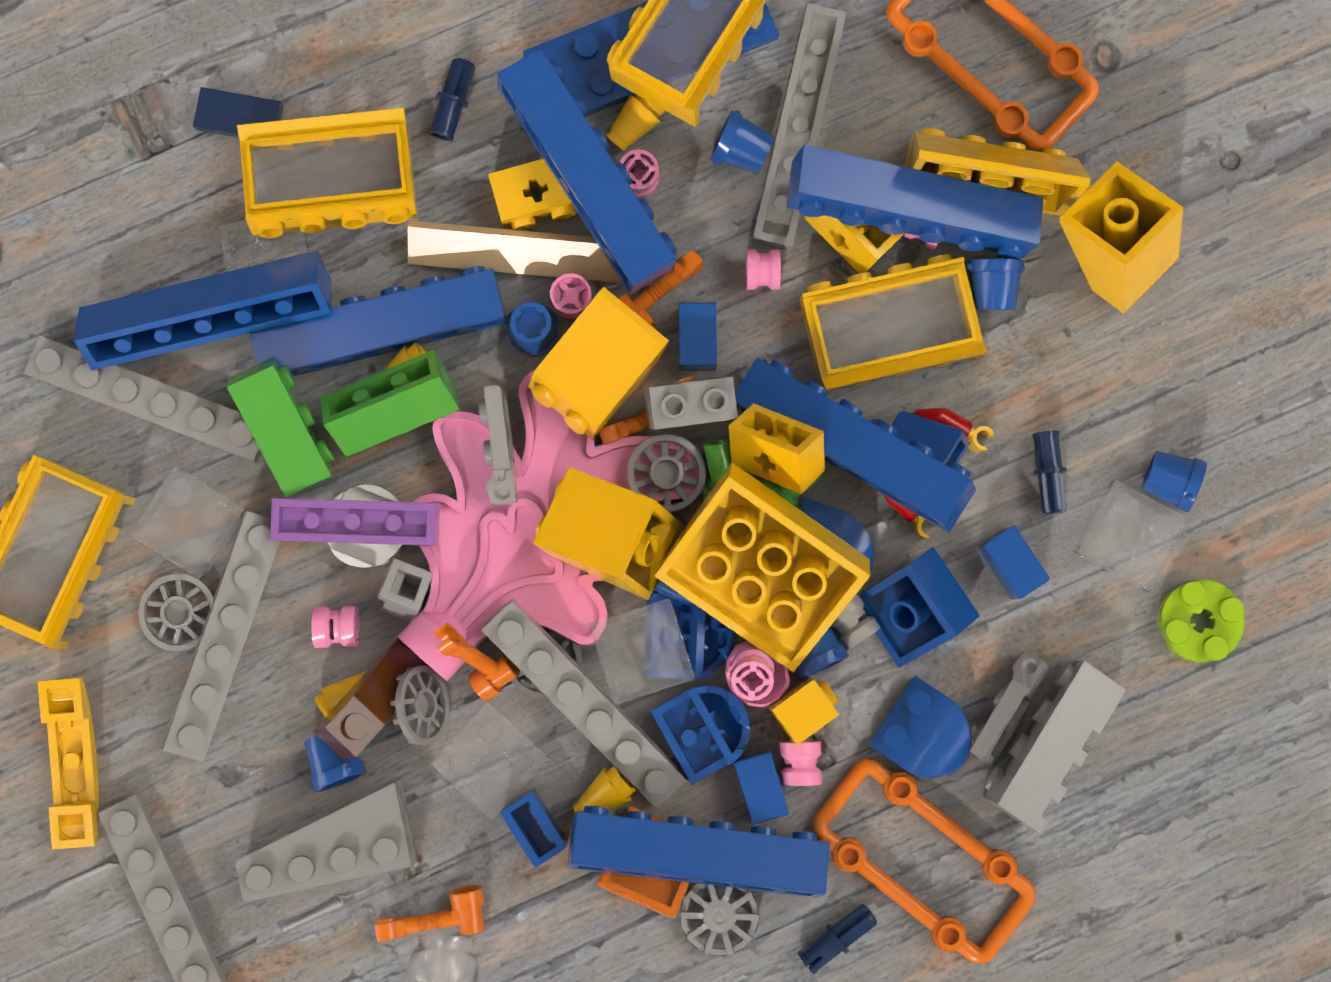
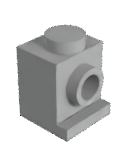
[378,558,433,622]

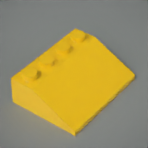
[905,128,1091,216]
[654,462,870,672]

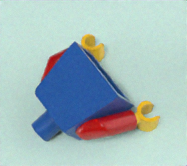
[870,407,994,538]

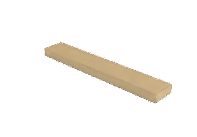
[408,221,653,286]

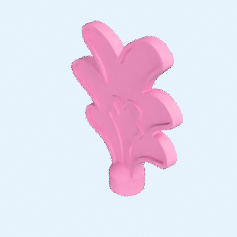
[397,371,706,682]

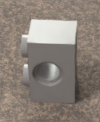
[643,376,738,430]

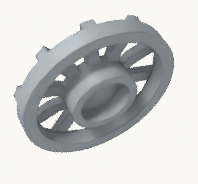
[627,434,706,513]
[680,883,759,956]

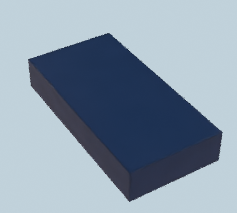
[193,87,284,138]

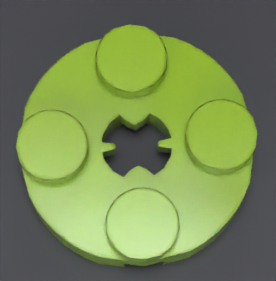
[1157,579,1245,663]

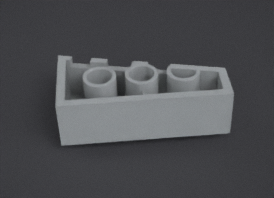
[983,660,1126,834]
[235,779,418,903]

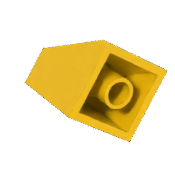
[1059,161,1184,314]
[528,287,669,440]
[533,467,683,600]

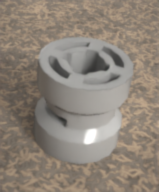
[831,593,881,651]

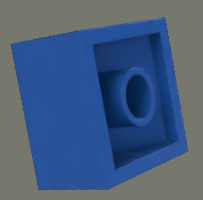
[859,547,980,668]

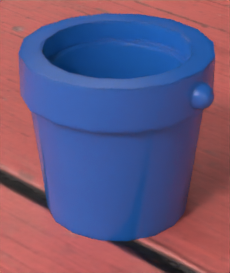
[710,110,774,174]
[967,259,1025,310]
[507,302,560,356]
[1141,451,1207,512]
[796,627,849,680]
[304,735,367,792]

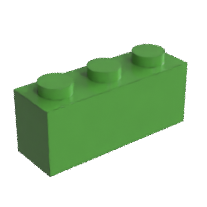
[320,349,460,457]
[227,356,335,497]

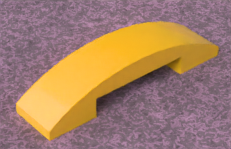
[37,677,99,850]

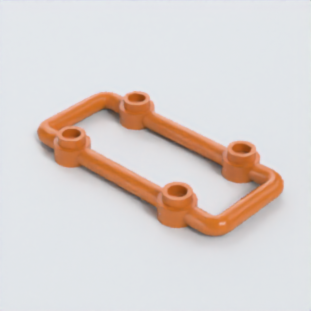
[886,0,1099,151]
[812,758,1036,964]

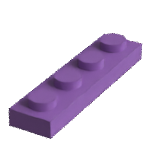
[270,498,440,546]

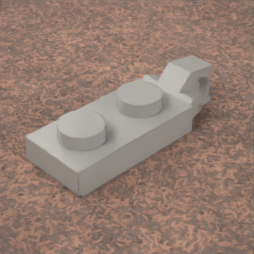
[479,385,518,506]
[970,651,1050,767]

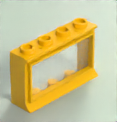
[607,0,776,127]
[237,108,418,238]
[799,254,988,394]
[0,455,136,650]

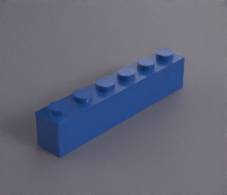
[497,48,677,295]
[786,145,1043,259]
[74,250,332,370]
[250,266,507,376]
[735,357,976,533]
[567,806,830,898]

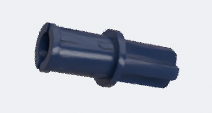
[428,58,475,142]
[1032,431,1067,514]
[798,904,877,975]

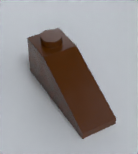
[313,638,428,760]

